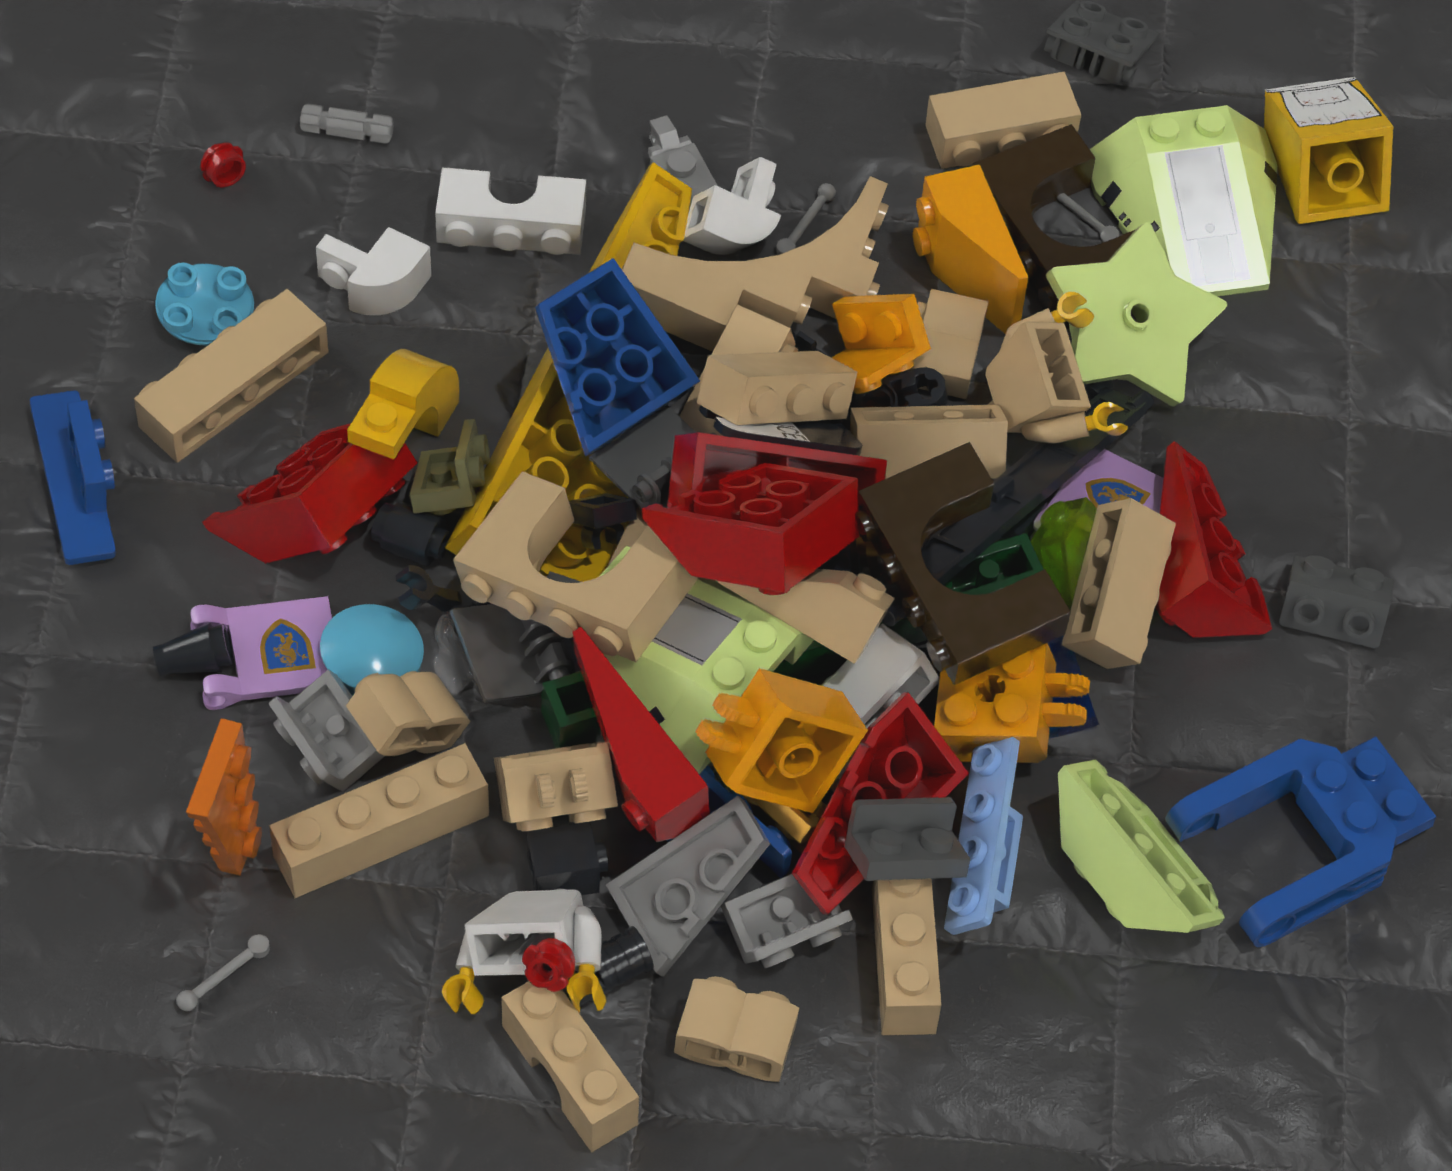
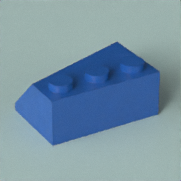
[535,258,700,456]

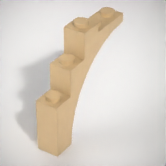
[622,176,889,352]

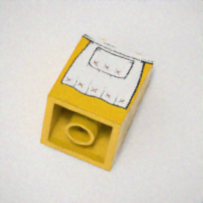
[1264,77,1393,224]

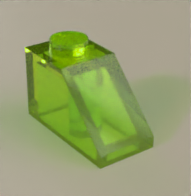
[1031,497,1097,610]

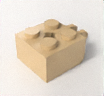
[494,742,618,832]

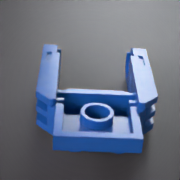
[1165,737,1437,947]

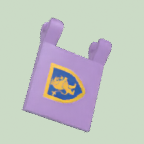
[1030,449,1163,549]
[190,596,332,710]

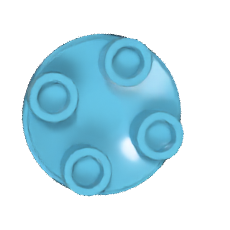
[155,262,254,346]
[320,604,424,696]

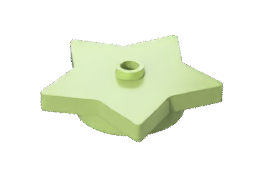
[1046,222,1227,407]

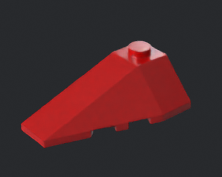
[1156,441,1272,638]
[572,627,710,842]
[792,692,969,915]

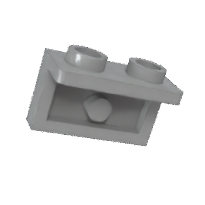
[268,670,385,791]
[721,874,853,969]

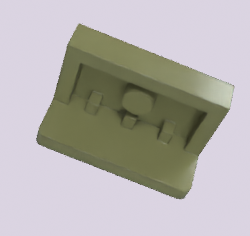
[410,419,490,515]

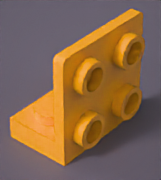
[832,294,931,394]

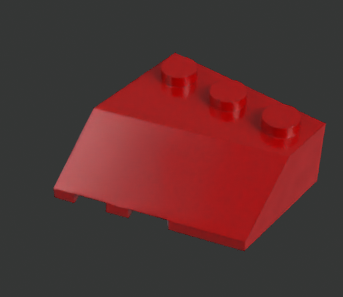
[202,423,417,564]
[642,463,859,595]

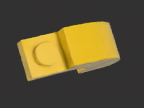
[347,349,459,460]

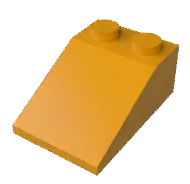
[913,164,1028,334]

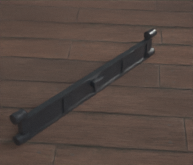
[877,380,1154,626]

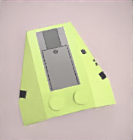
[1090,105,1278,296]
[599,546,814,774]

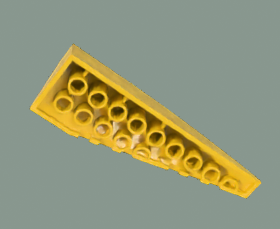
[445,162,692,582]

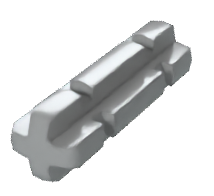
[300,104,394,144]

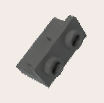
[844,797,970,881]

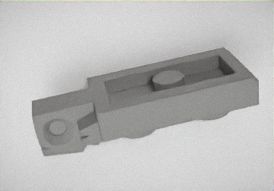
[648,115,718,213]

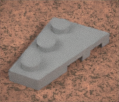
[606,796,770,977]

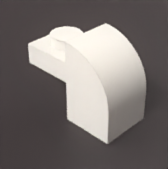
[683,157,781,255]
[316,227,431,315]

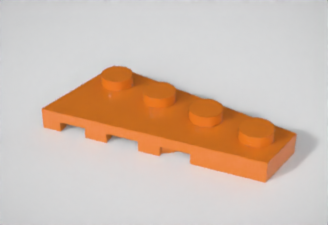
[186,718,262,876]

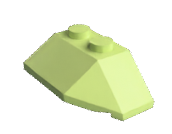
[1058,759,1225,933]

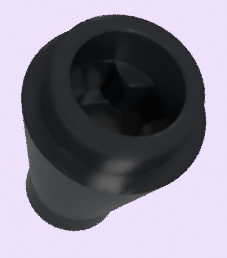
[153,622,234,676]

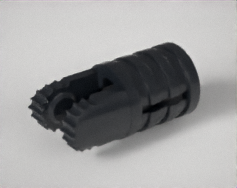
[566,926,654,1006]

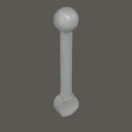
[776,183,836,255]
[1057,193,1120,242]
[176,934,270,1011]

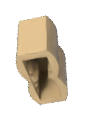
[907,289,988,399]
[346,671,471,756]
[674,976,799,1082]

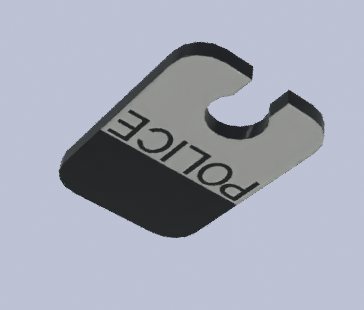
[699,405,863,456]

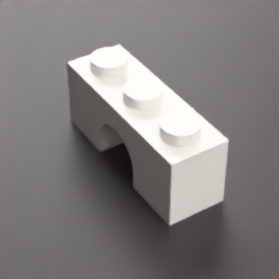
[435,167,586,255]

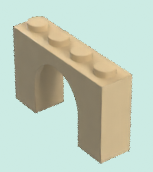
[453,471,699,662]

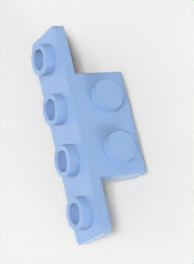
[944,737,1023,935]

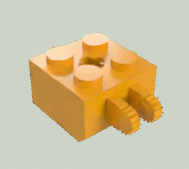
[934,643,1090,763]
[695,668,868,813]

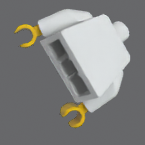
[442,888,606,1014]

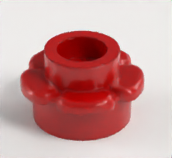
[200,142,246,188]
[522,938,575,992]

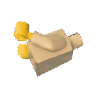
[985,292,1128,444]

